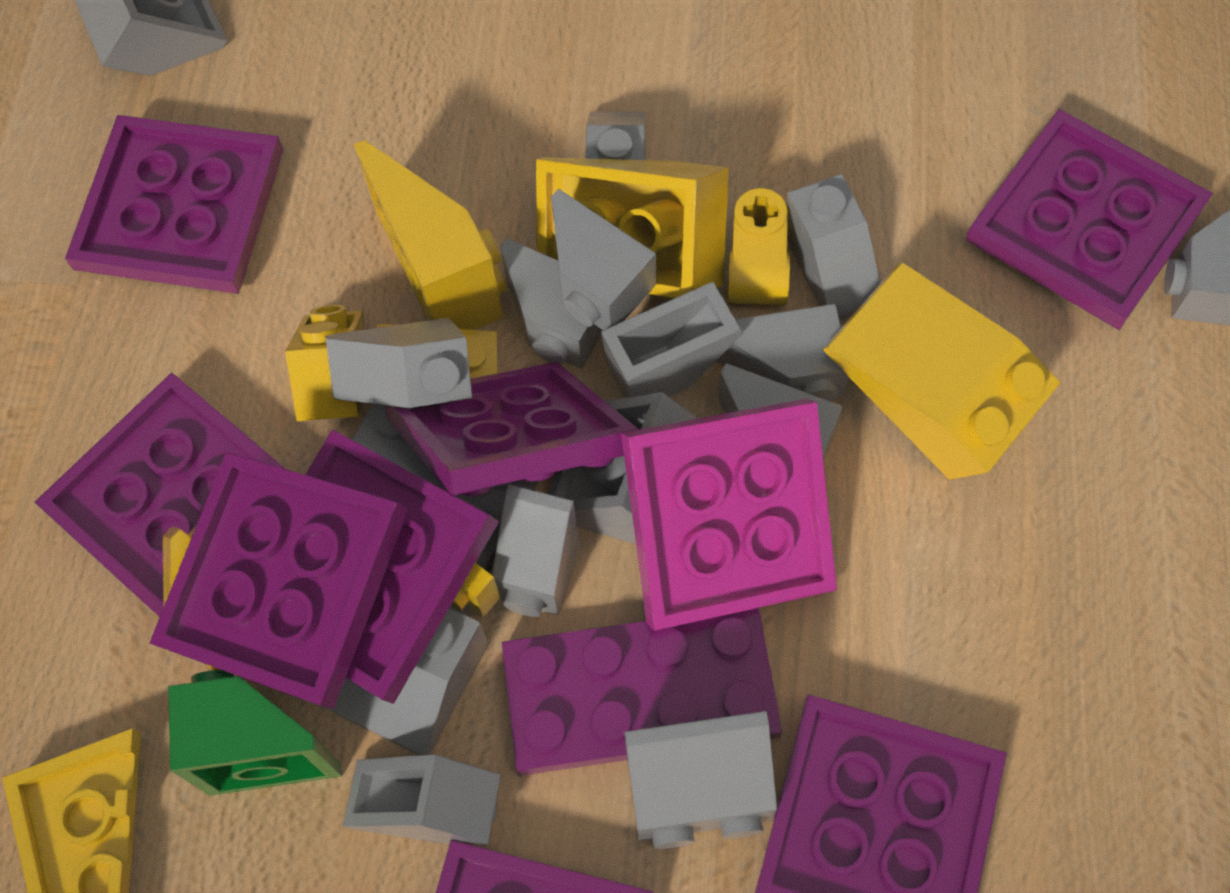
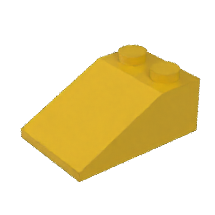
[353,140,507,330]
[536,157,729,298]
[822,262,1061,480]

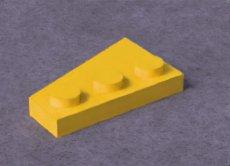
[2,728,141,893]

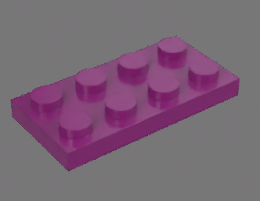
[502,608,782,776]

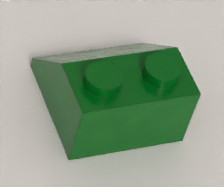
[168,670,342,796]

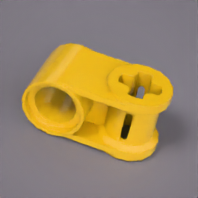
[728,188,790,306]

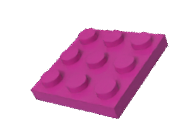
[621,398,837,631]

